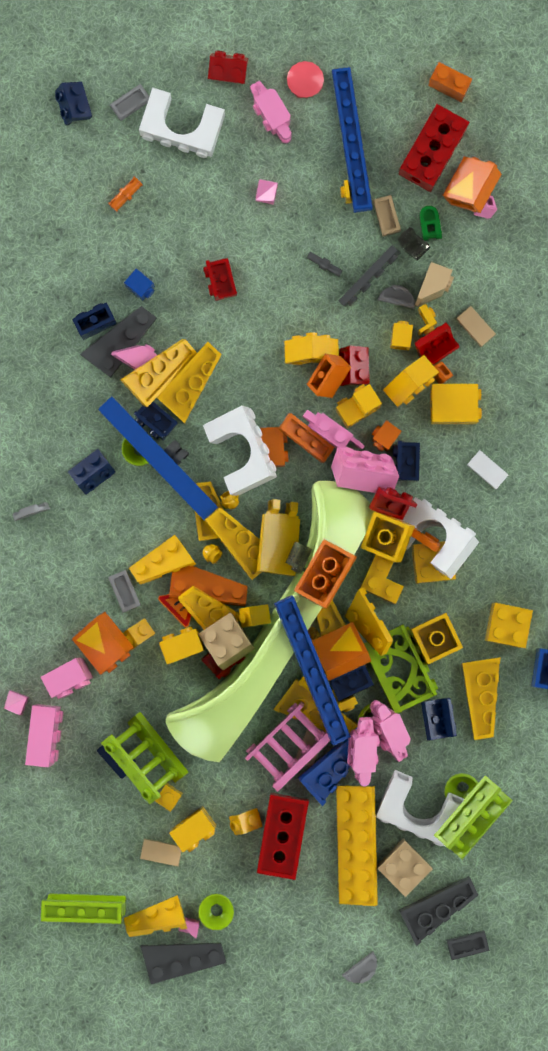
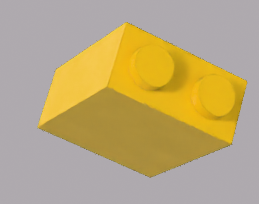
[430,384,482,424]

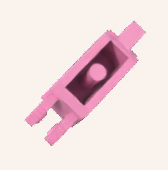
[250,81,292,144]
[302,410,365,450]
[370,700,411,762]
[347,717,380,786]

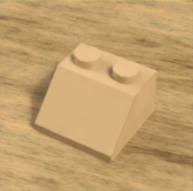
[415,262,454,307]

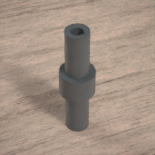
[307,252,343,277]

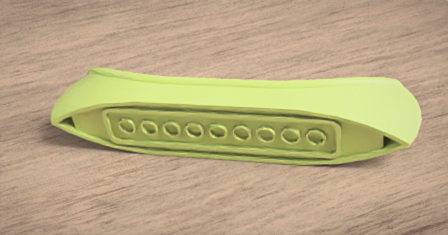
[166,481,376,762]

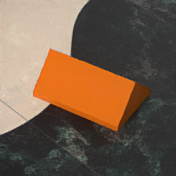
[294,539,357,609]

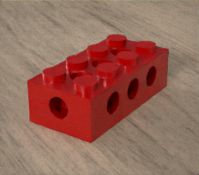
[398,104,470,193]
[257,792,309,880]

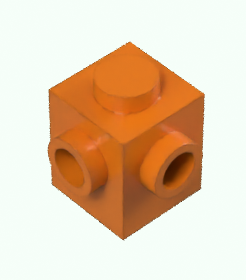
[371,420,402,452]

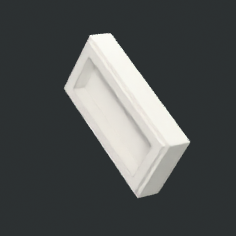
[467,450,508,490]

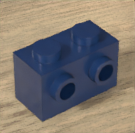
[72,302,117,340]

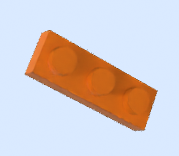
[278,413,335,463]

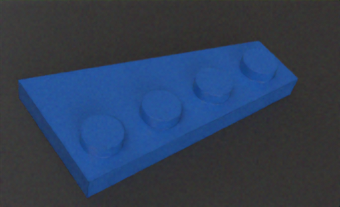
[298,728,357,806]

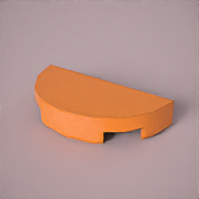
[411,528,441,552]

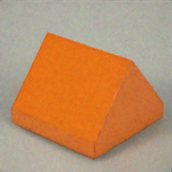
[434,361,454,384]

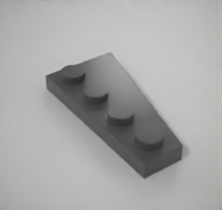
[338,245,401,307]
[80,306,157,378]
[399,876,478,946]
[140,943,226,984]

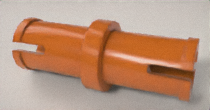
[108,176,143,212]

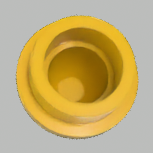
[220,491,239,510]
[202,544,222,564]

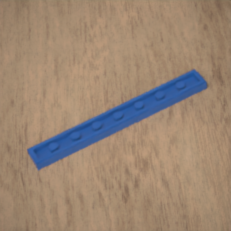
[332,67,373,213]
[98,396,218,521]
[274,595,351,746]

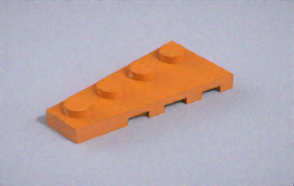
[169,566,248,607]

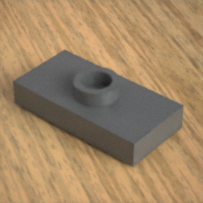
[446,930,490,960]

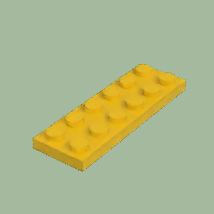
[336,785,378,906]

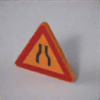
[158,594,192,628]

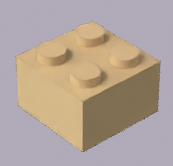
[198,612,255,670]
[377,838,433,897]

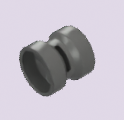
[164,440,189,465]

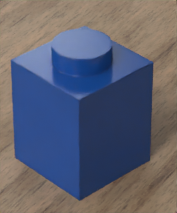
[124,268,155,301]

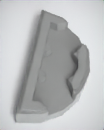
[378,285,415,309]
[13,502,50,521]
[342,951,377,983]

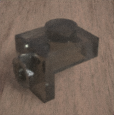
[398,227,430,261]
[285,542,312,574]

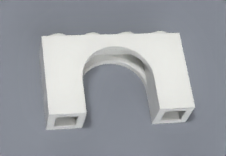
[139,88,225,158]
[203,406,277,496]
[399,497,479,579]
[376,770,464,847]

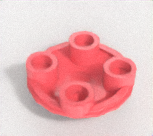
[287,61,324,98]

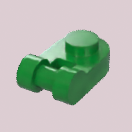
[419,206,442,242]

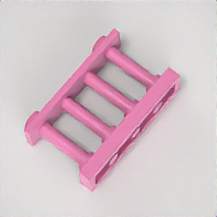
[245,701,330,792]

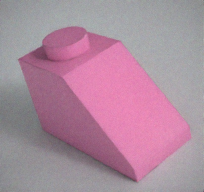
[111,344,157,370]

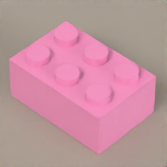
[331,447,399,493]
[41,657,93,699]
[25,704,63,767]

